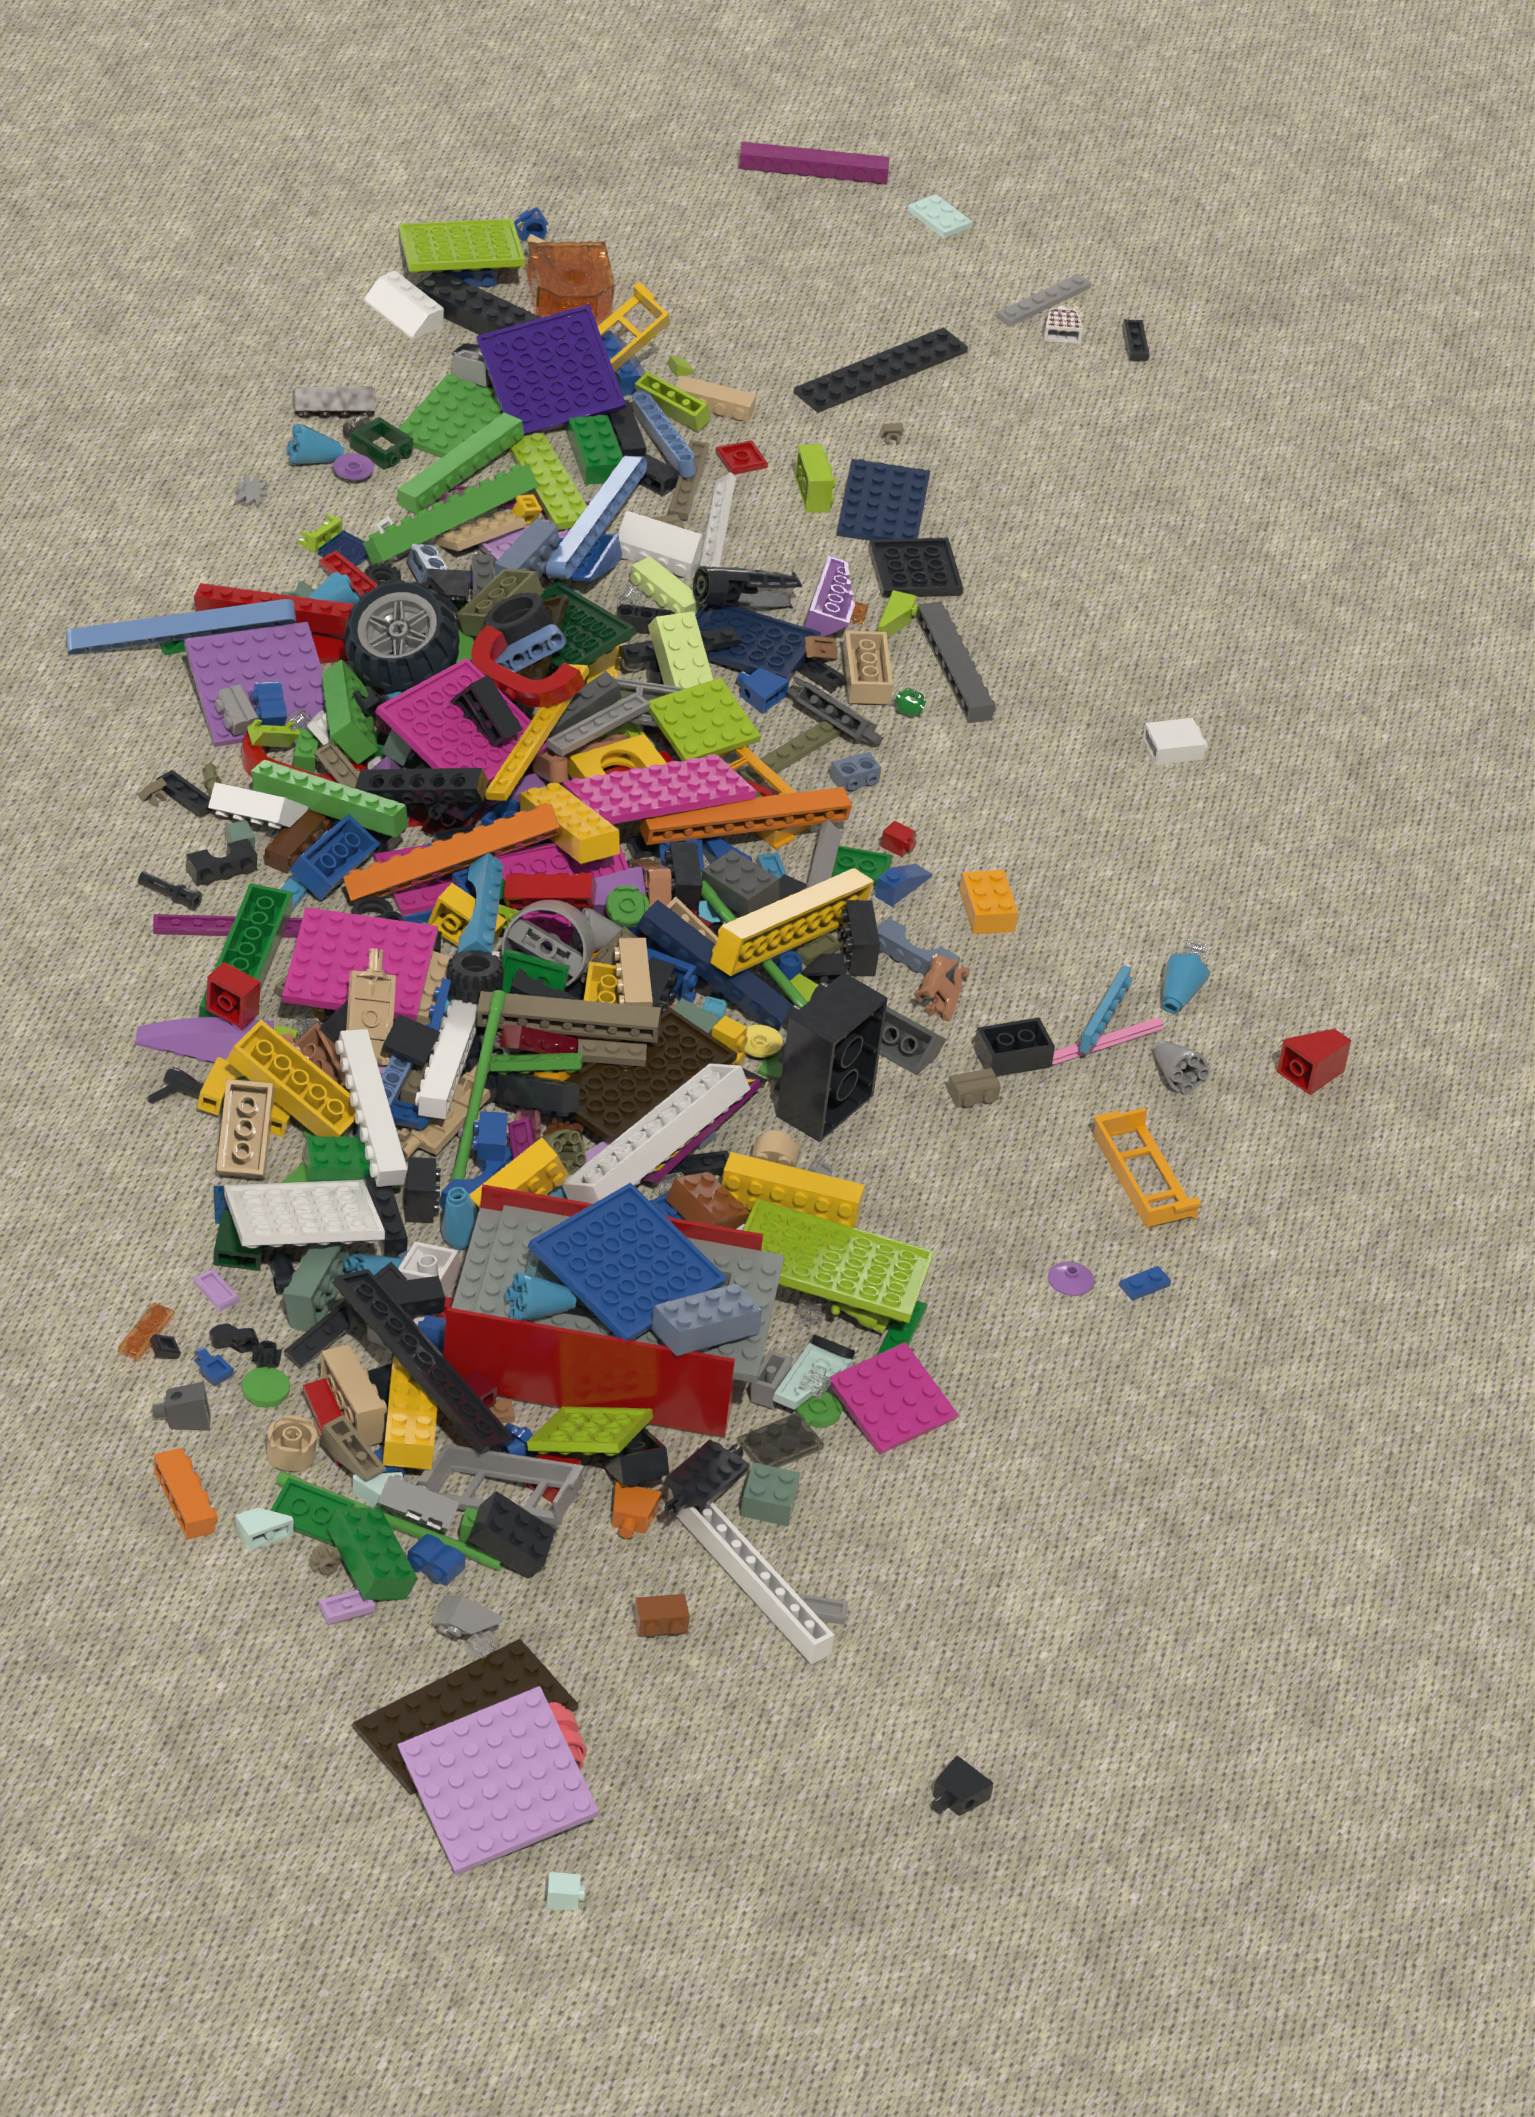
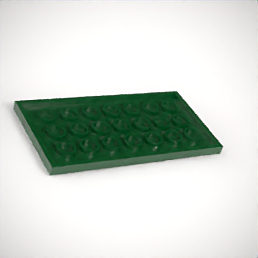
[540,582,637,670]

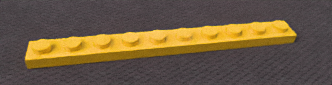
[485,664,589,801]

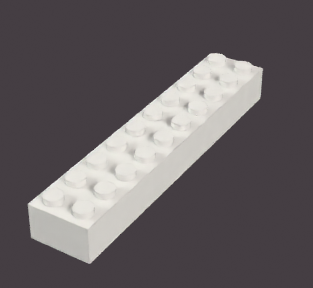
[562,1063,750,1204]

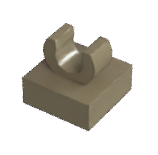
[880,423,904,445]
[138,778,167,806]

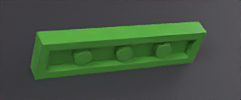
[490,1053,584,1074]

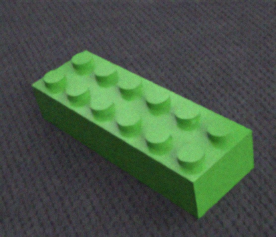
[322,659,378,764]

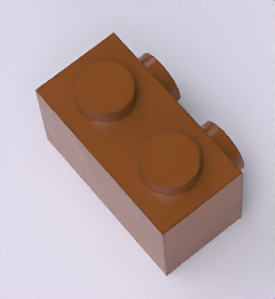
[634,1594,690,1637]

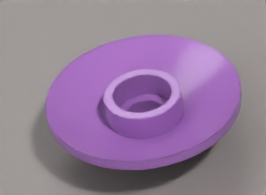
[333,453,374,480]
[1048,1261,1094,1296]

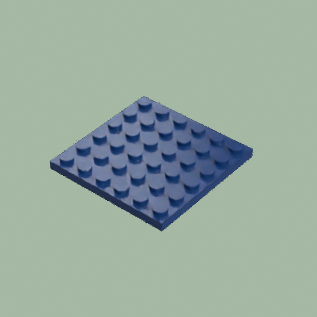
[527,1182,727,1341]

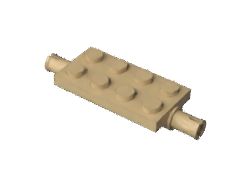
[346,949,396,1066]
[399,1063,491,1160]

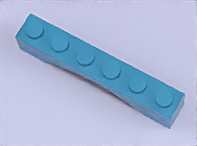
[457,852,504,954]

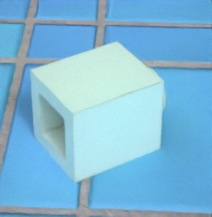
[546,1872,585,1911]

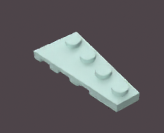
[772,1343,853,1409]

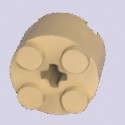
[752,1130,800,1168]
[267,1415,317,1472]

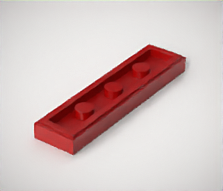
[303,1378,342,1467]

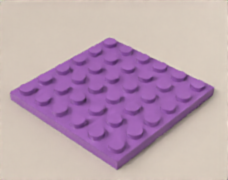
[184,622,327,747]

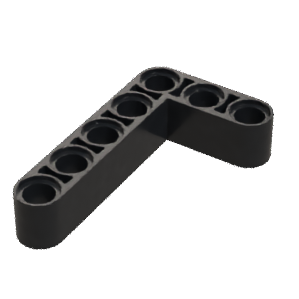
[616,604,675,685]

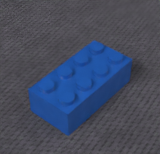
[289,814,380,900]

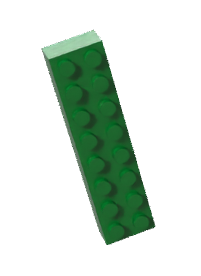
[199,883,293,1018]

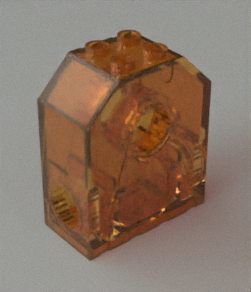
[526,241,615,326]

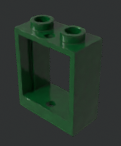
[350,417,413,470]

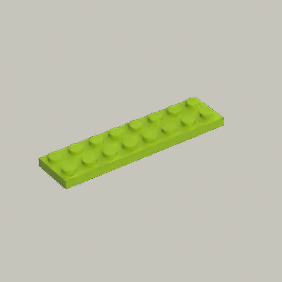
[508,433,587,530]

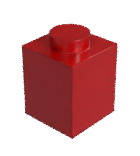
[881,820,916,858]

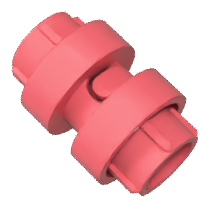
[548,1702,587,1770]

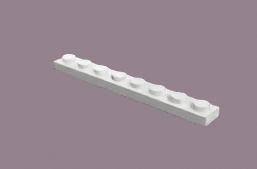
[700,472,736,567]

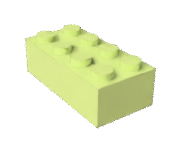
[648,611,713,688]

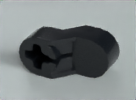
[209,1323,259,1353]

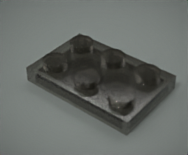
[737,1412,824,1468]

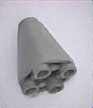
[569,907,622,952]
[1154,1041,1210,1095]

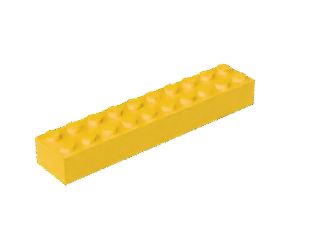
[710,868,874,976]

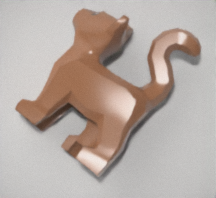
[913,953,969,1021]

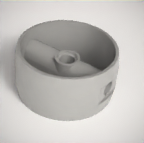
[502,900,595,987]

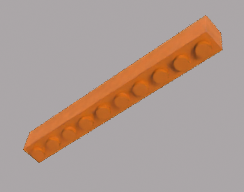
[638,787,852,845]
[343,803,562,904]

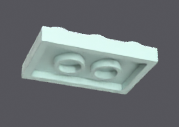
[907,194,972,239]

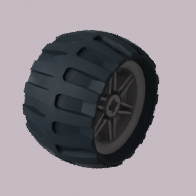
[345,580,460,696]

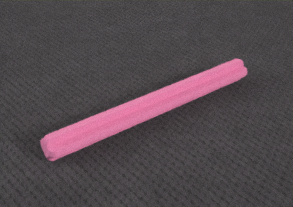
[1052,1018,1164,1065]

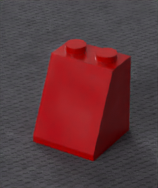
[1277,1028,1351,1095]

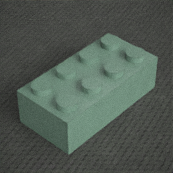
[283,1242,349,1331]

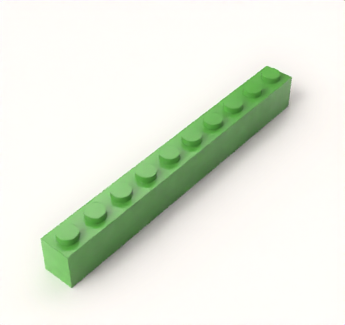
[363,463,539,565]

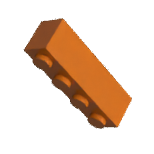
[154,1447,218,1540]

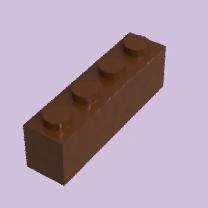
[265,810,331,874]

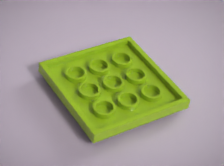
[648,677,761,761]
[527,1407,653,1456]

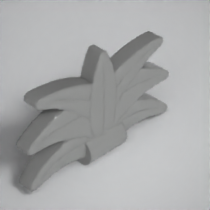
[234,473,267,507]

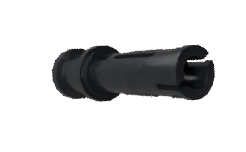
[138,871,202,910]

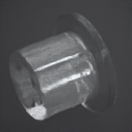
[292,1014,320,1040]

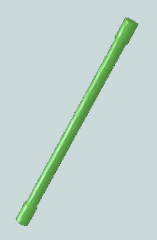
[701,880,807,1007]
[450,990,506,1182]
[276,1471,504,1571]

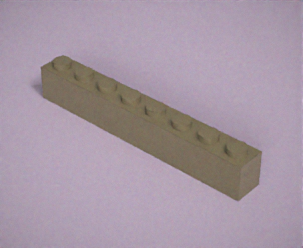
[477,991,661,1043]

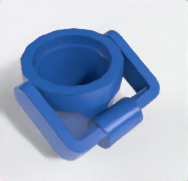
[514,207,549,241]
[771,951,803,987]
[500,1423,538,1457]

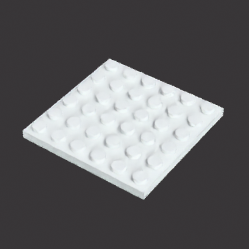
[224,1180,385,1248]

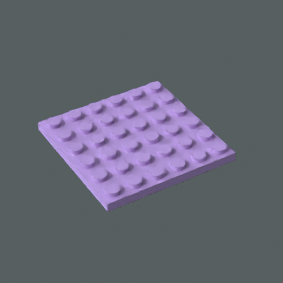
[397,1686,600,1875]

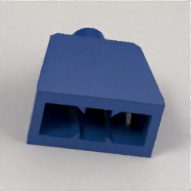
[736,669,789,714]

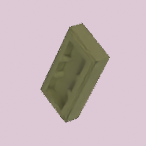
[793,932,841,965]

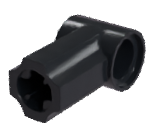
[269,1250,297,1295]

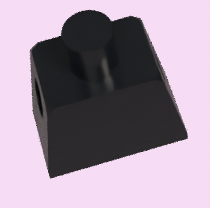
[931,1755,994,1816]

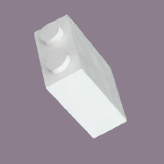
[1143,718,1207,765]

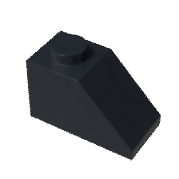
[802,953,847,985]

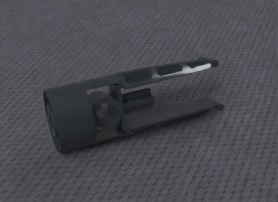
[692,566,802,609]

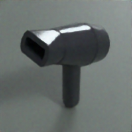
[147,1067,204,1103]

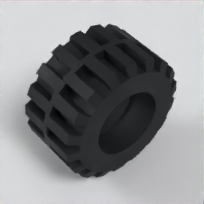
[447,950,504,1004]

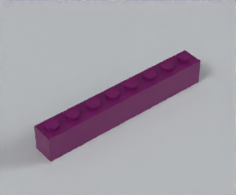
[739,141,890,184]

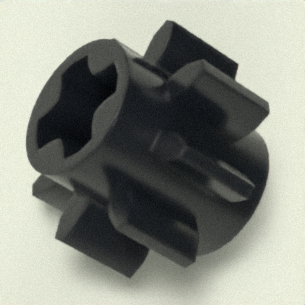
[251,1340,282,1368]

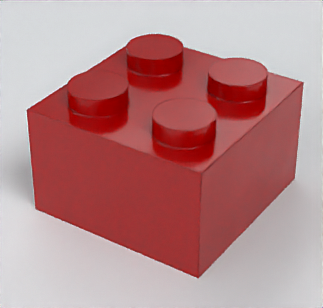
[206,962,261,1029]

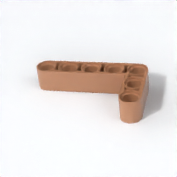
[532,734,629,783]
[627,859,671,908]

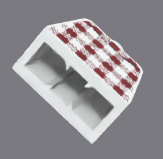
[1044,306,1083,344]

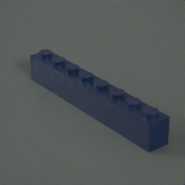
[637,900,794,1032]

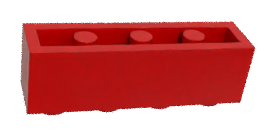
[503,872,597,908]

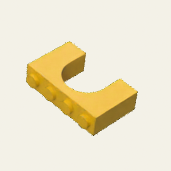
[568,734,667,779]
[197,1057,293,1137]

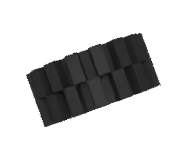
[364,563,401,585]

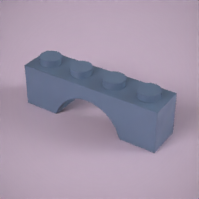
[877,917,960,980]

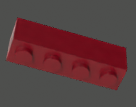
[500,1024,584,1063]

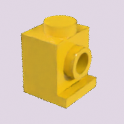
[509,494,542,526]

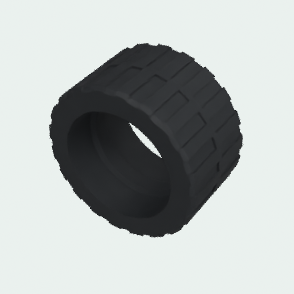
[484,592,554,657]

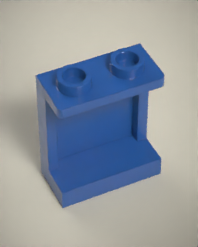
[647,948,698,1002]

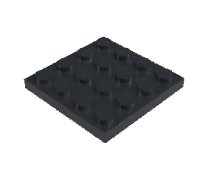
[868,537,963,597]

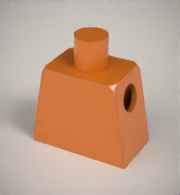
[612,1482,662,1539]

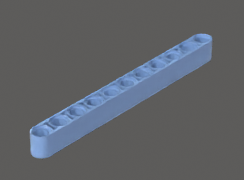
[546,456,647,579]
[66,599,296,654]

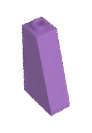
[577,867,646,916]

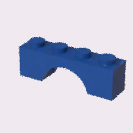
[440,1146,513,1209]

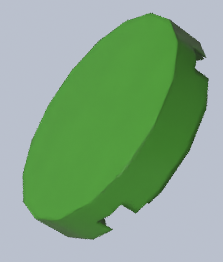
[605,885,650,927]
[242,1367,290,1408]
[795,1389,842,1428]

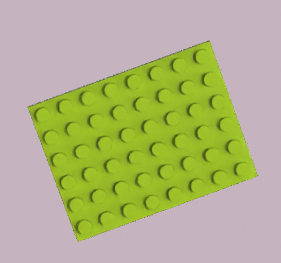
[743,1199,934,1323]

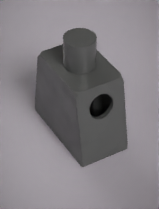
[153,1382,211,1431]

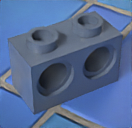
[406,544,448,584]
[830,752,881,791]

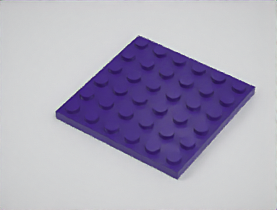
[476,304,626,436]

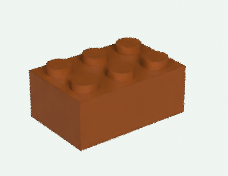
[666,1172,750,1229]

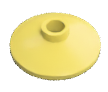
[744,1025,783,1057]

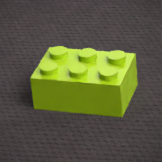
[795,444,836,513]

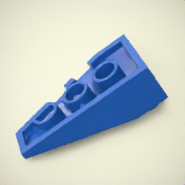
[571,534,622,581]

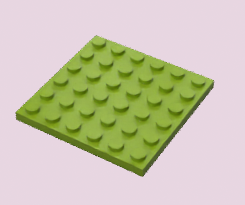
[398,218,525,273]

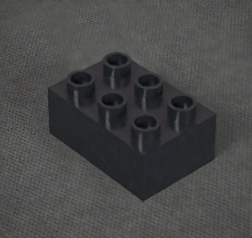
[774,973,888,1142]

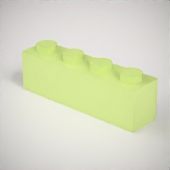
[630,556,703,614]

